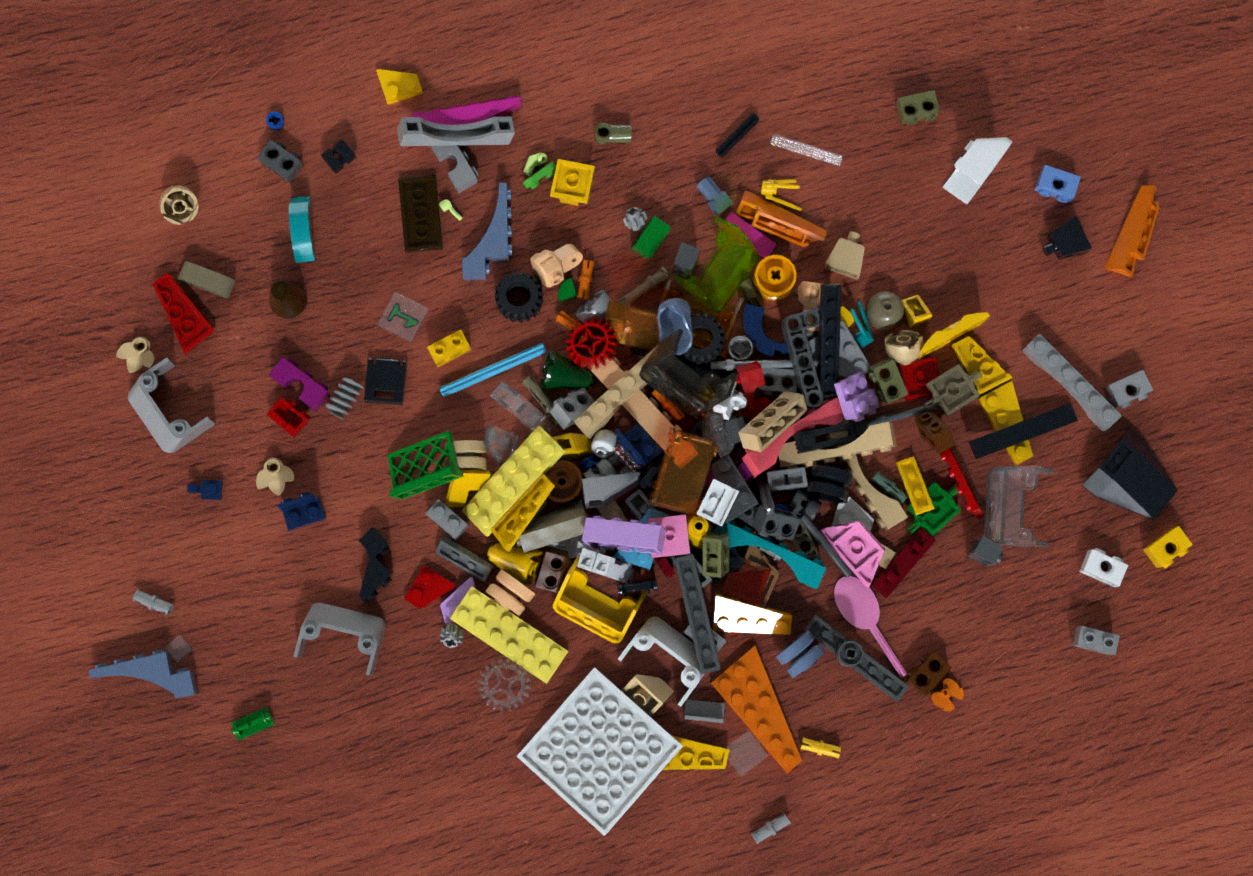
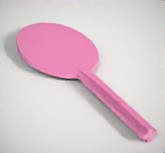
[834,576,907,678]

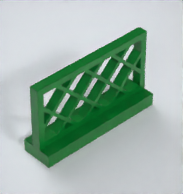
[387,431,464,500]

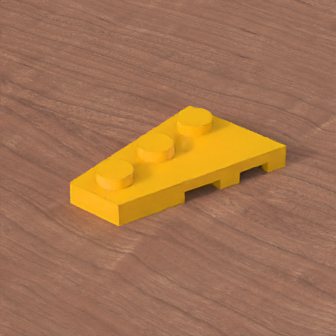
[951,336,1013,395]

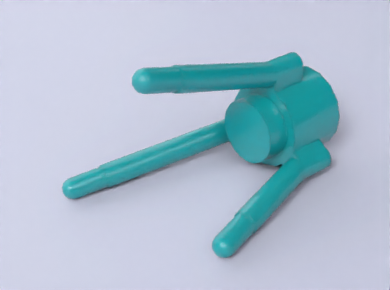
[849,301,875,348]

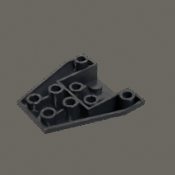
[1081,427,1178,520]

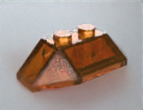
[605,300,661,351]

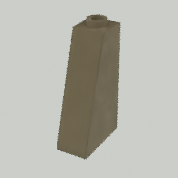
[516,499,587,553]

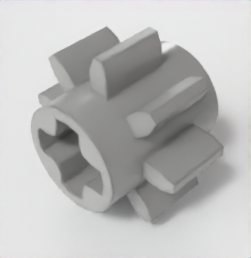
[623,207,648,231]
[440,623,464,648]

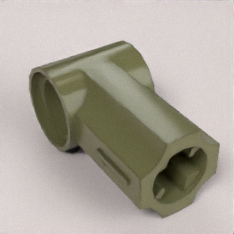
[594,123,632,145]

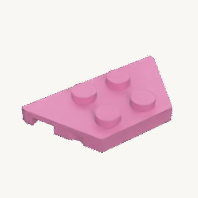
[819,520,885,588]

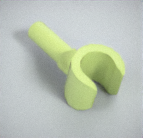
[439,199,463,221]

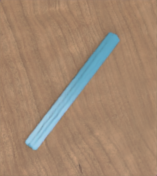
[440,343,546,397]

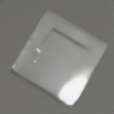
[165,635,194,663]

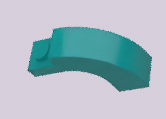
[289,197,315,263]

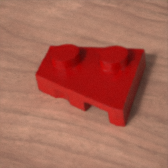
[404,566,456,609]

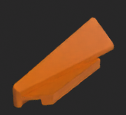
[1105,185,1159,277]
[736,191,827,247]

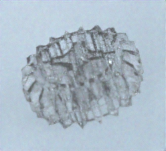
[479,658,531,711]

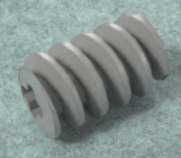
[325,377,365,421]

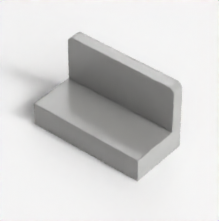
[684,699,725,723]

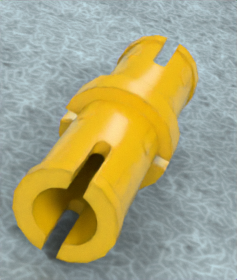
[800,737,841,758]

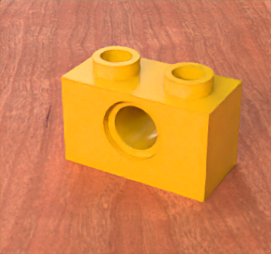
[1143,526,1193,569]

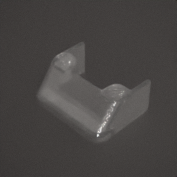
[984,465,1054,547]

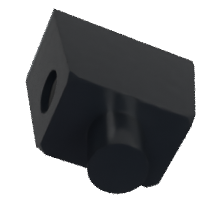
[1042,216,1092,260]

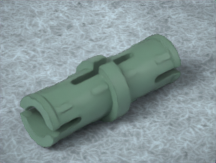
[871,471,908,505]

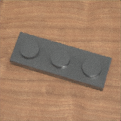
[435,536,494,582]

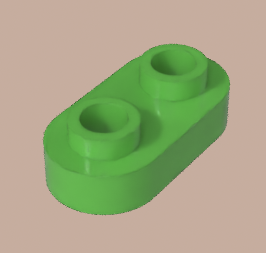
[522,161,556,189]

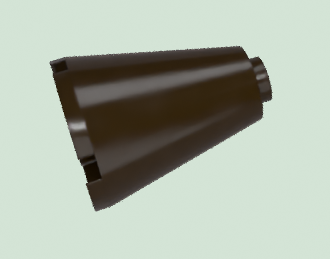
[269,281,307,319]

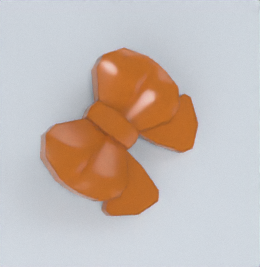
[931,678,964,712]

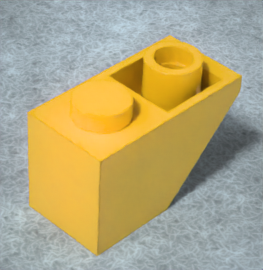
[552,433,594,461]

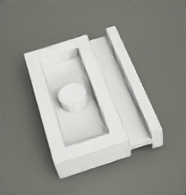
[696,479,739,526]

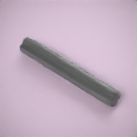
[755,473,775,515]

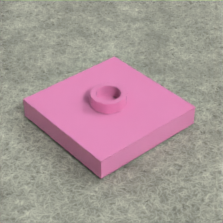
[646,515,690,558]

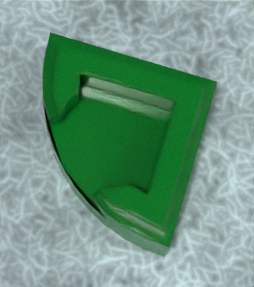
[558,278,577,302]

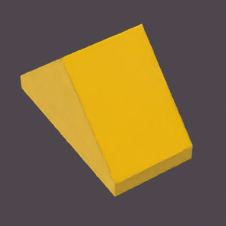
[901,295,932,328]

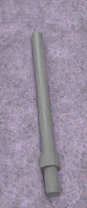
[710,359,819,371]

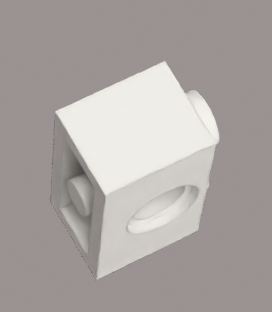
[1079,548,1128,588]

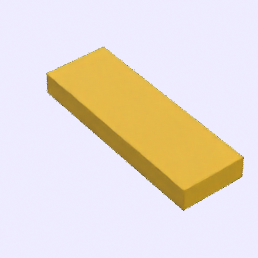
[896,456,934,515]

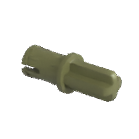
[739,278,767,314]

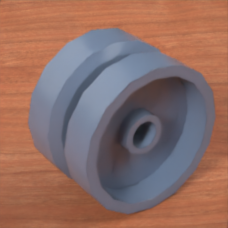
[776,630,826,678]

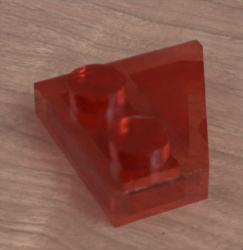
[722,569,771,606]

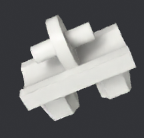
[713,381,747,420]

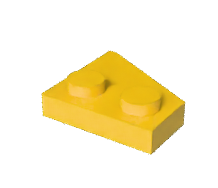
[376,69,423,105]

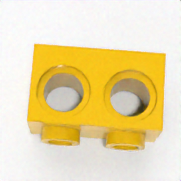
[427,329,471,367]

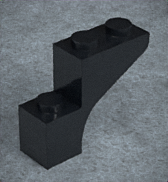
[359,527,393,602]

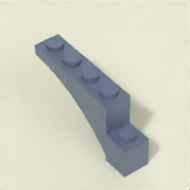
[462,183,512,280]
[89,649,198,698]

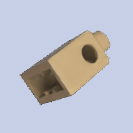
[824,231,865,280]

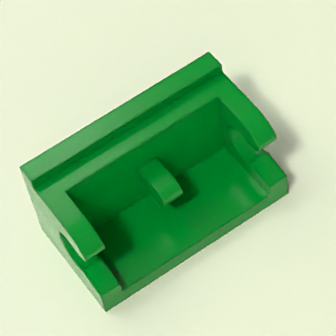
[631,216,672,259]

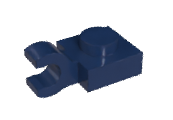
[187,480,223,501]

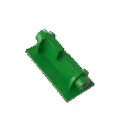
[231,707,275,741]

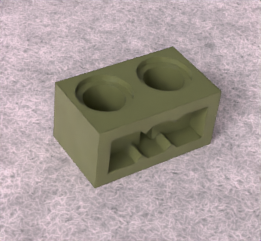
[896,90,940,126]
[868,358,908,404]
[703,532,730,578]

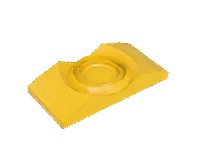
[917,312,990,360]

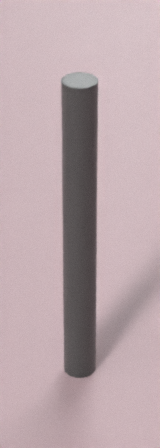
[800,514,852,578]

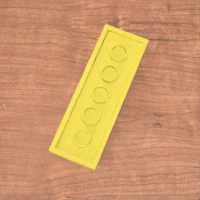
[461,426,566,537]
[450,586,568,684]

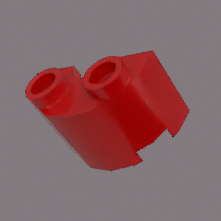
[266,397,311,438]

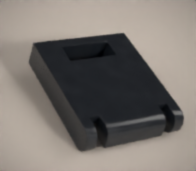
[364,357,407,405]
[617,579,658,597]

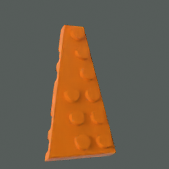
[711,646,802,774]

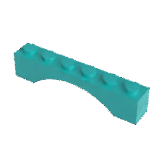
[714,520,828,590]

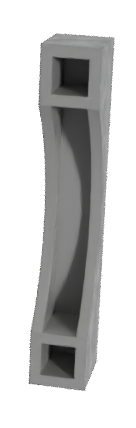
[397,117,515,146]
[1022,334,1122,432]

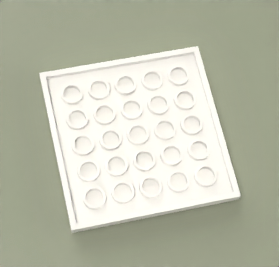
[517,667,683,836]

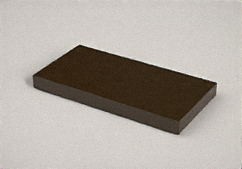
[398,175,443,253]

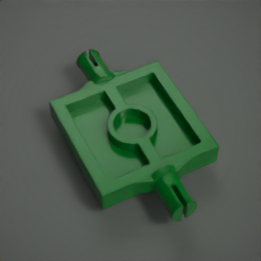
[906,482,961,536]

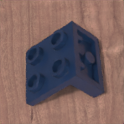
[615,423,663,468]
[276,492,326,531]

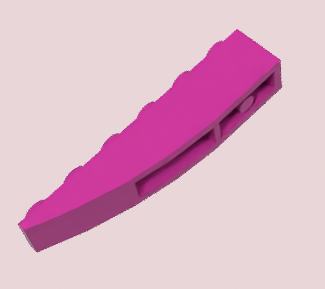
[409,96,522,125]

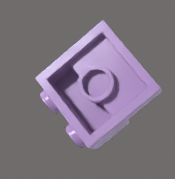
[834,372,880,422]

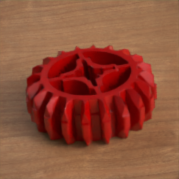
[566,318,618,370]

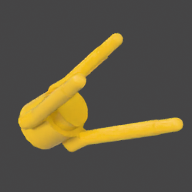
[761,179,802,211]

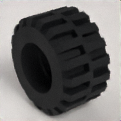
[495,271,543,323]
[682,313,725,365]

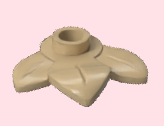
[116,337,154,373]
[256,458,294,496]

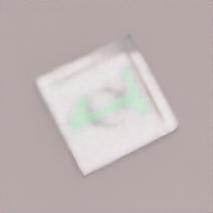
[377,292,429,343]

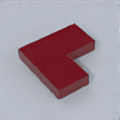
[654,557,675,580]

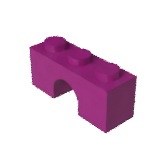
[269,357,330,412]

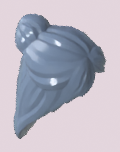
[657,298,693,355]

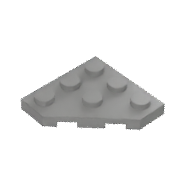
[798,320,870,377]

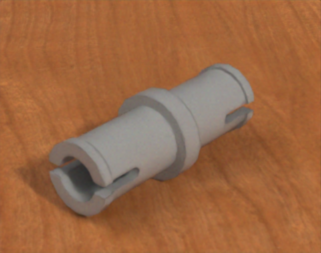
[133,590,174,616]
[751,813,791,844]

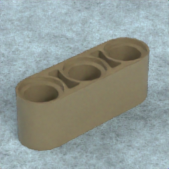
[178,261,236,299]
[791,521,822,561]

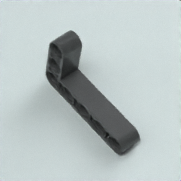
[781,307,823,407]

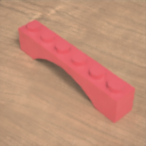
[742,397,845,478]

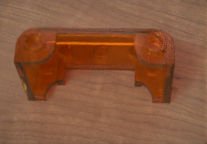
[648,427,719,515]

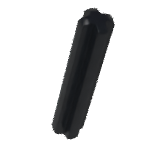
[716,113,759,158]

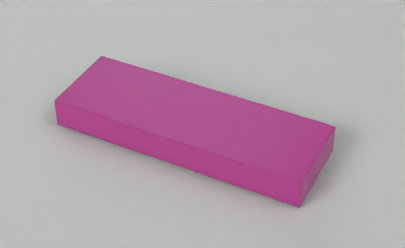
[720,212,777,259]

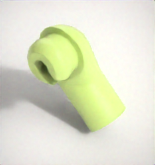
[523,153,548,176]

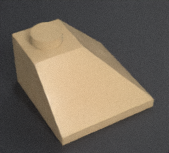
[622,674,674,717]

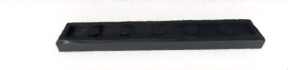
[818,283,841,398]
[969,403,1078,460]

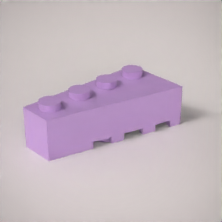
[582,516,666,554]

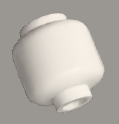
[591,429,618,458]

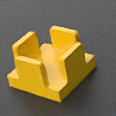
[550,159,595,206]

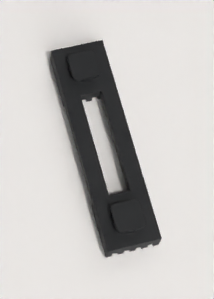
[793,419,868,454]

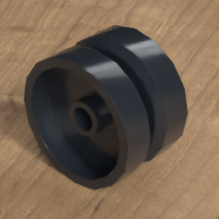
[806,465,854,504]

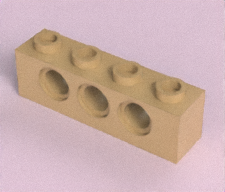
[738,391,808,452]

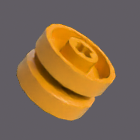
[753,255,797,301]

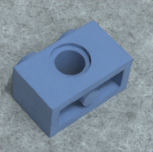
[1034,165,1081,203]

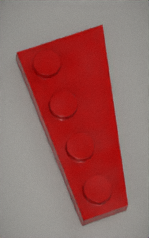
[940,448,985,520]

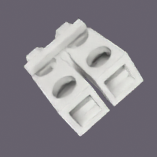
[577,548,635,583]

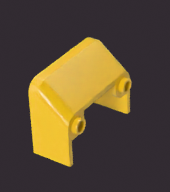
[553,554,648,643]

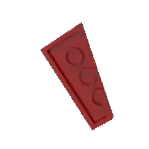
[153,272,215,355]

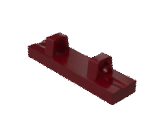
[871,528,936,599]

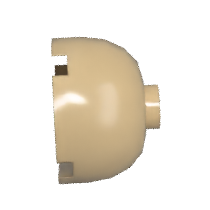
[159,185,199,225]
[884,330,923,365]

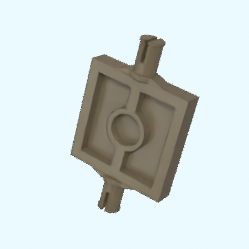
[924,364,982,416]

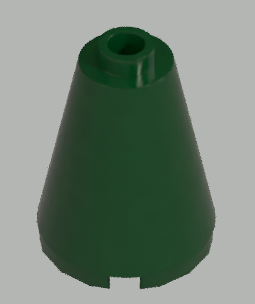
[540,350,595,389]

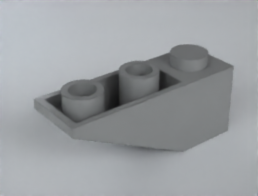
[582,471,641,509]

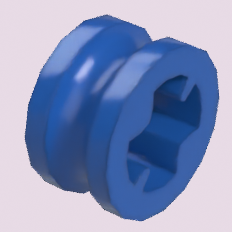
[266,112,284,130]
[579,455,598,472]

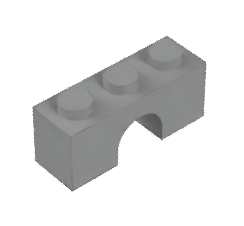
[430,145,479,194]

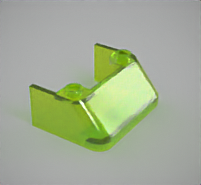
[674,217,759,313]

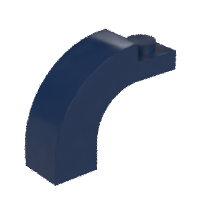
[743,303,789,357]

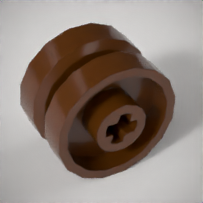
[545,460,585,504]

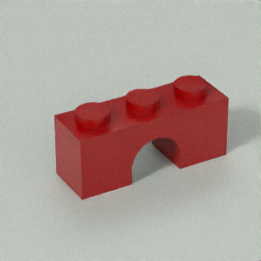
[734,361,770,422]

